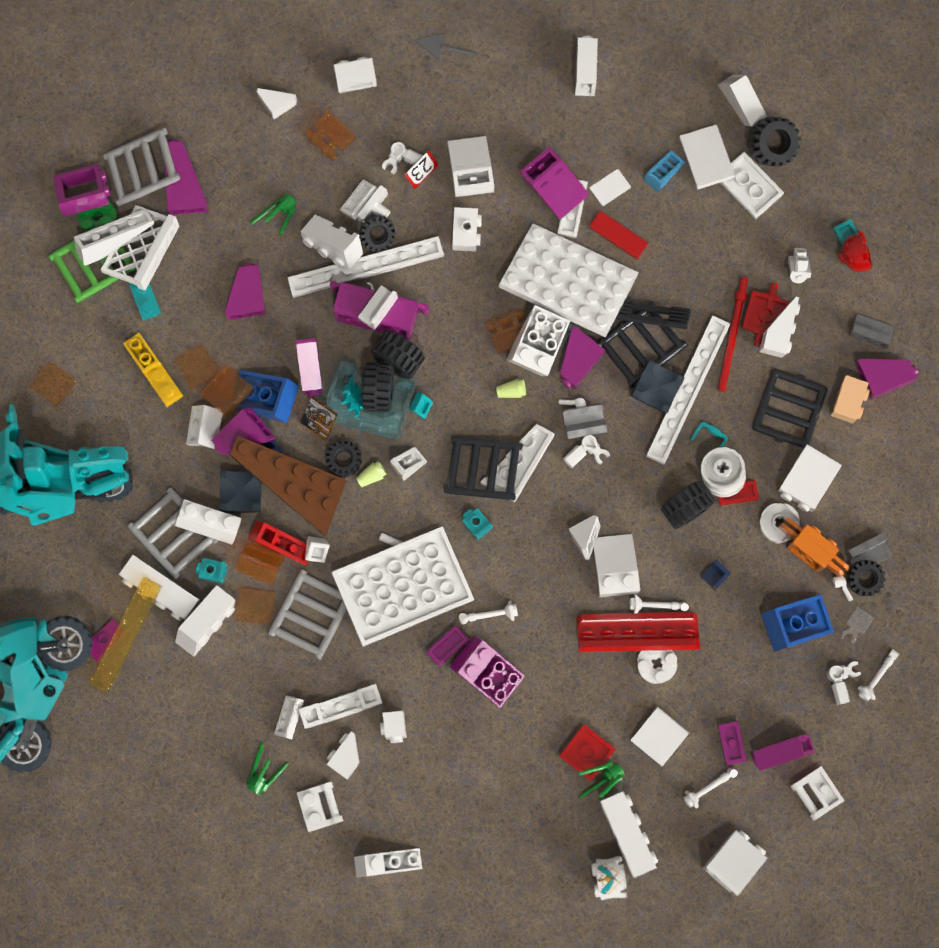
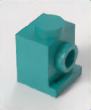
[462,508,493,541]
[196,558,228,584]

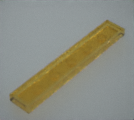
[89,577,162,694]

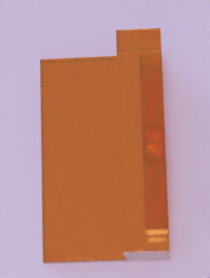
[236,542,285,586]

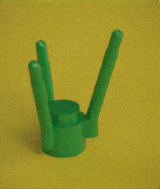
[250,193,297,235]
[246,742,289,795]
[578,761,624,799]

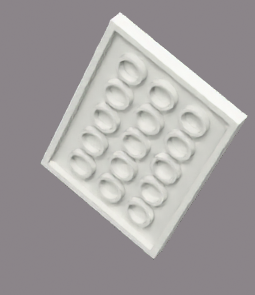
[499,224,639,337]
[332,526,474,647]

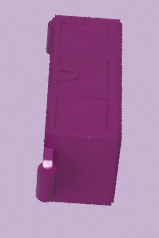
[330,281,429,340]

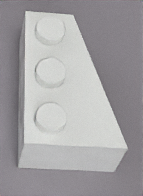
[300,215,363,271]
[175,586,236,657]

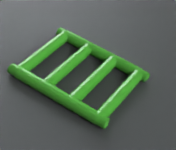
[48,240,136,303]

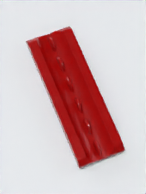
[577,612,700,652]

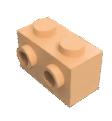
[831,375,870,423]

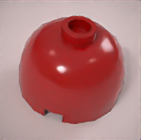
[839,232,873,272]

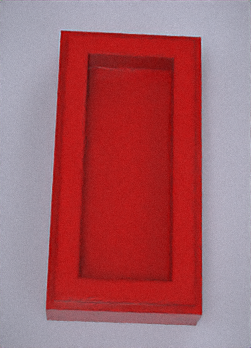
[718,480,759,506]

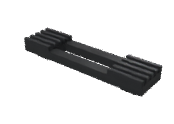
[615,300,691,329]

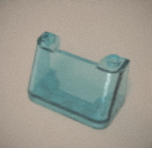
[326,361,417,440]

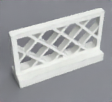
[101,205,179,291]

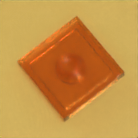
[199,365,253,417]

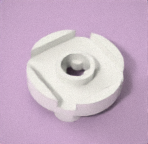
[759,503,800,544]
[637,650,677,684]

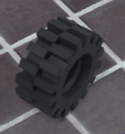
[359,214,396,252]
[325,440,362,477]
[846,560,886,596]

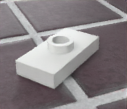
[340,179,378,220]
[274,696,304,739]

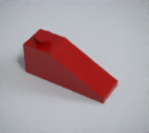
[248,521,308,566]

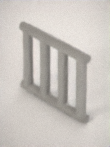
[103,128,180,206]
[127,487,219,579]
[268,569,347,660]

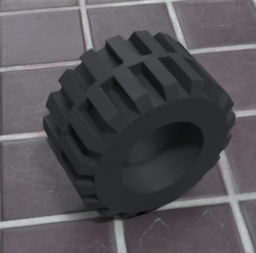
[747,117,801,166]
[371,331,425,379]
[362,362,394,413]
[660,480,715,529]

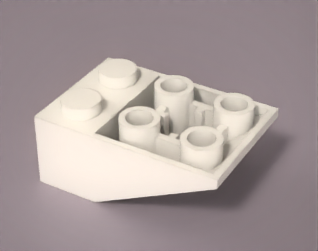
[448,136,494,197]
[506,305,570,376]

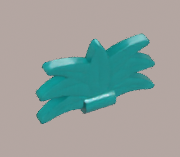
[340,376,363,418]

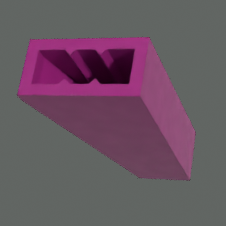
[164,139,209,215]

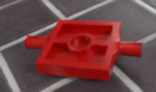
[742,282,791,348]

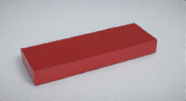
[589,211,648,260]

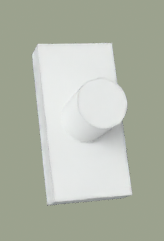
[357,185,391,223]

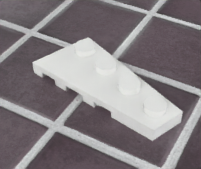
[480,424,554,502]

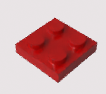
[559,725,616,782]

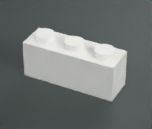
[175,499,242,544]

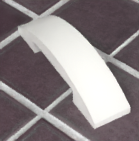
[299,684,382,729]

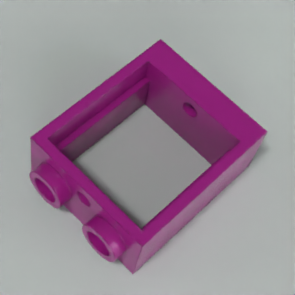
[53,164,111,217]

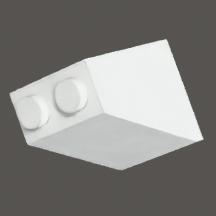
[778,445,842,512]
[702,831,767,896]

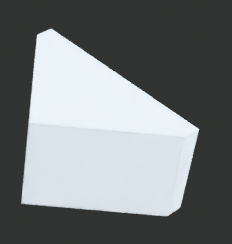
[257,88,297,119]
[390,447,427,481]
[569,515,601,560]

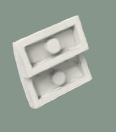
[631,707,689,766]

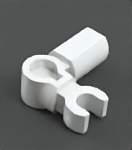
[382,142,423,175]
[563,435,610,468]
[827,661,861,705]

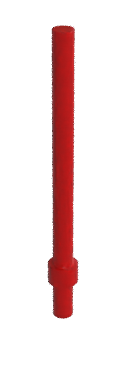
[718,277,748,392]

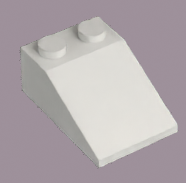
[593,534,640,597]

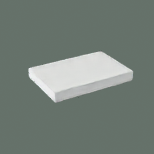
[680,124,735,189]
[720,152,784,220]

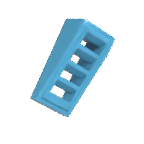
[644,150,685,192]

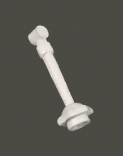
[629,594,689,614]
[459,601,518,624]
[858,649,899,701]
[683,767,737,809]

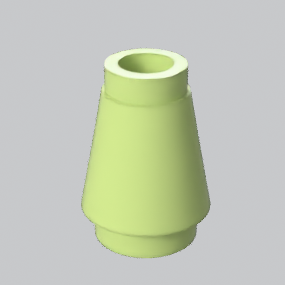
[496,379,526,398]
[356,461,387,487]

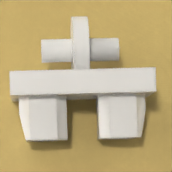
[788,248,811,283]

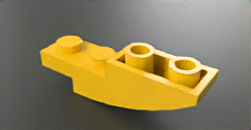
[123,333,183,407]

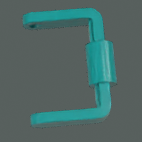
[690,422,728,448]

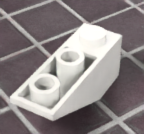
[759,297,800,358]
[354,848,422,878]

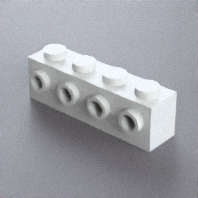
[119,555,201,622]
[600,792,658,878]

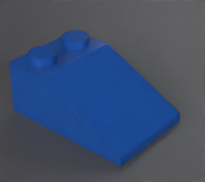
[228,370,299,423]
[761,594,834,652]

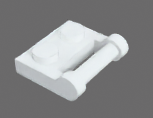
[790,766,844,821]
[297,782,343,832]

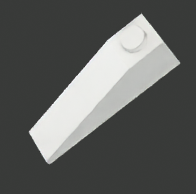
[74,209,154,266]

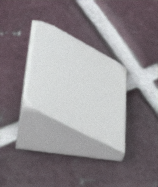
[305,536,330,563]

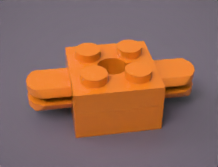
[779,517,849,577]

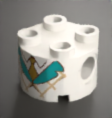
[592,856,627,900]

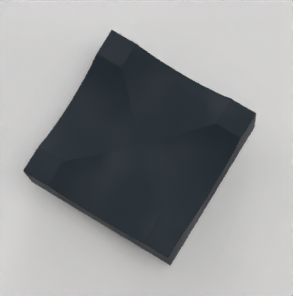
[630,360,685,414]
[219,471,261,513]

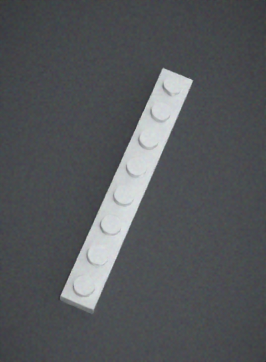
[287,236,444,298]
[646,316,730,465]

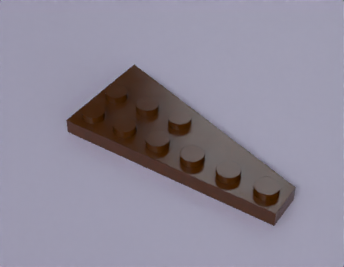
[229,436,346,536]

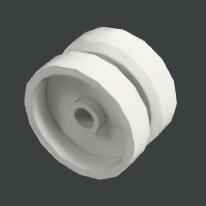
[701,447,746,497]

